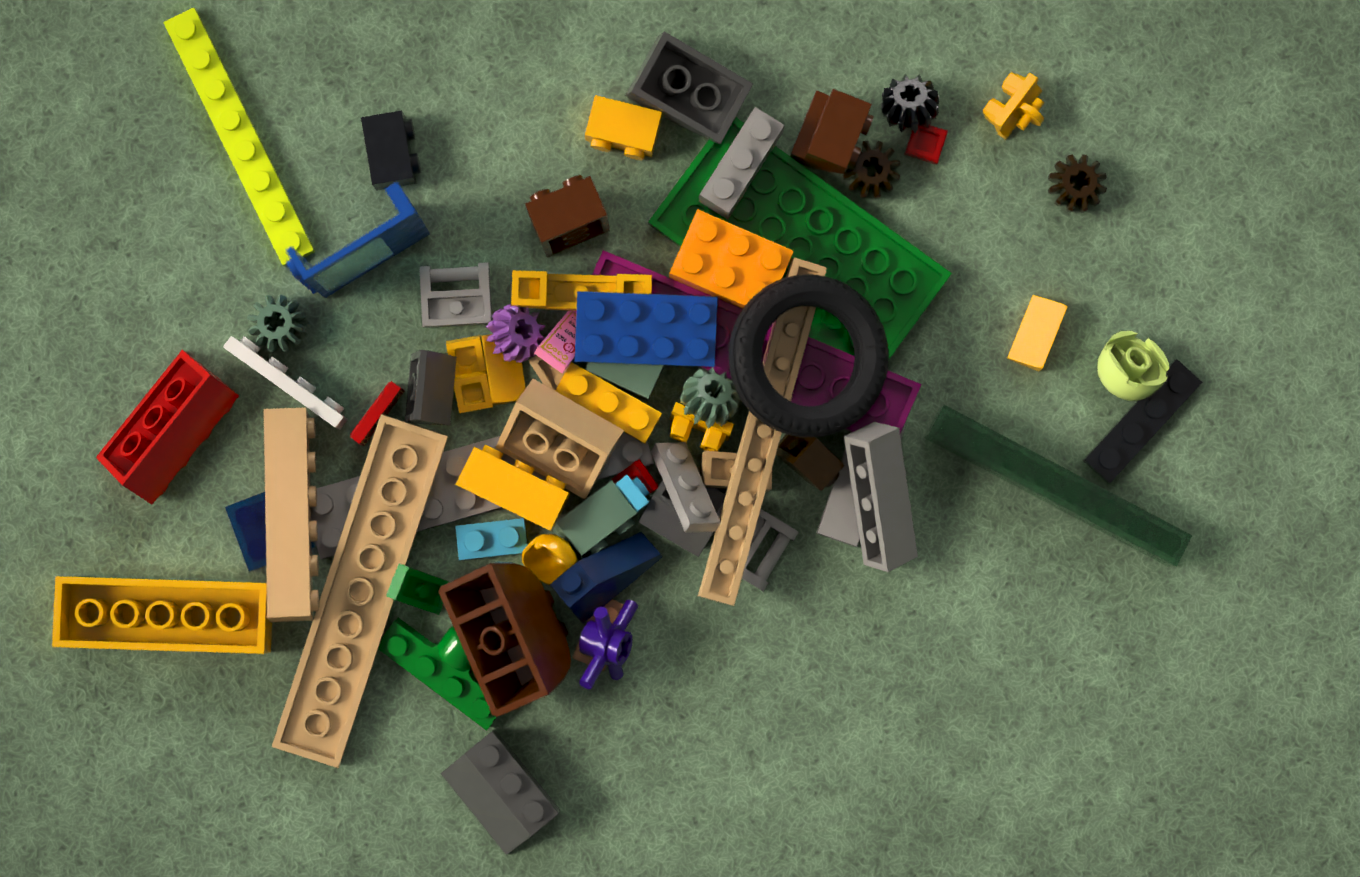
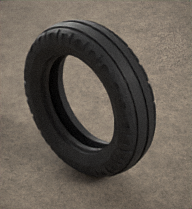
[728,274,889,438]

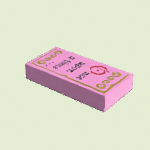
[534,311,576,374]

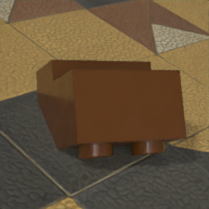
[790,89,874,174]

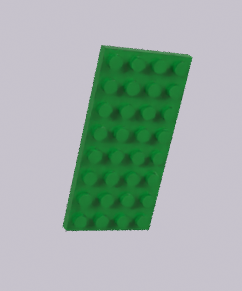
[648,117,952,359]

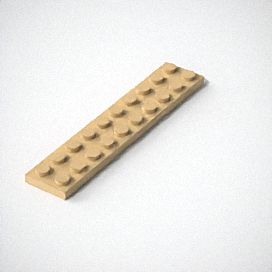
[272,414,448,768]

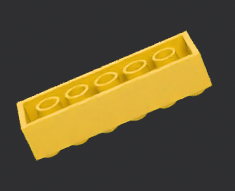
[52,576,272,654]

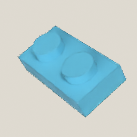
[455,518,528,560]

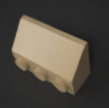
[495,379,624,500]

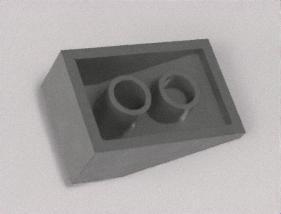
[625,31,753,144]

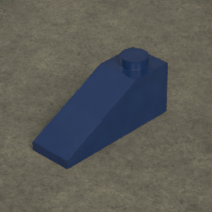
[550,532,663,624]

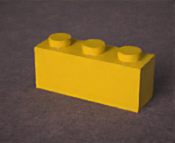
[455,445,570,531]

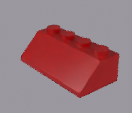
[96,350,239,505]

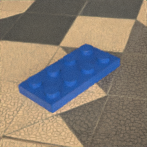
[575,291,718,367]

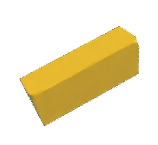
[1007,295,1068,372]
[481,333,526,405]

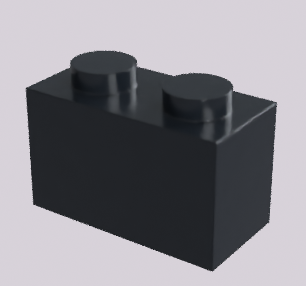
[361,110,421,190]

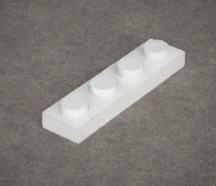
[223,336,348,430]

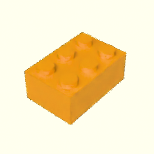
[669,209,794,309]

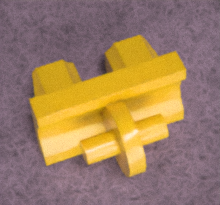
[983,72,1044,140]
[670,402,734,451]

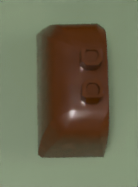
[438,562,571,717]

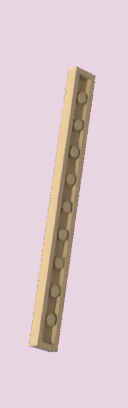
[698,257,827,606]

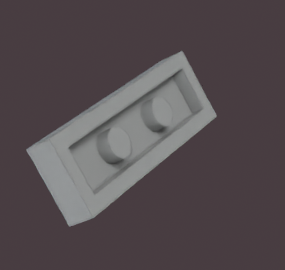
[651,442,721,533]

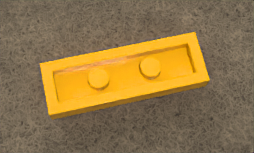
[555,362,662,444]

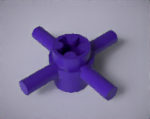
[579,600,638,690]

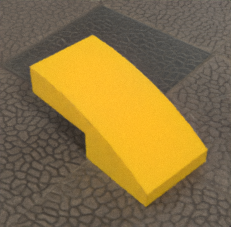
[446,335,493,413]

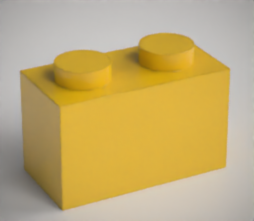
[585,95,662,160]

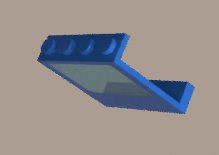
[286,182,430,298]

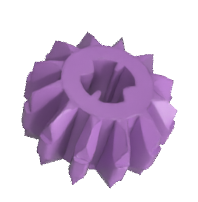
[486,304,546,363]

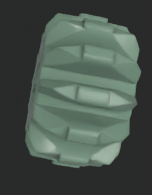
[247,294,307,353]
[680,367,741,429]

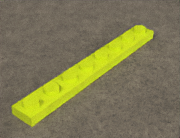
[163,7,315,267]

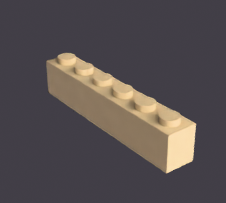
[264,407,319,622]

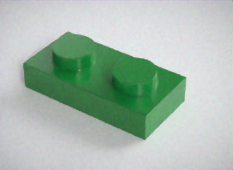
[386,563,450,615]

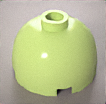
[1097,331,1169,401]

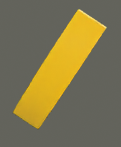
[511,270,652,311]

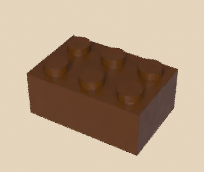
[525,175,610,258]

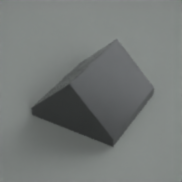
[405,349,457,425]

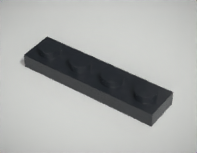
[1083,359,1202,484]

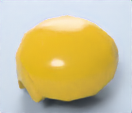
[522,534,577,586]

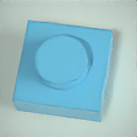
[616,475,649,513]

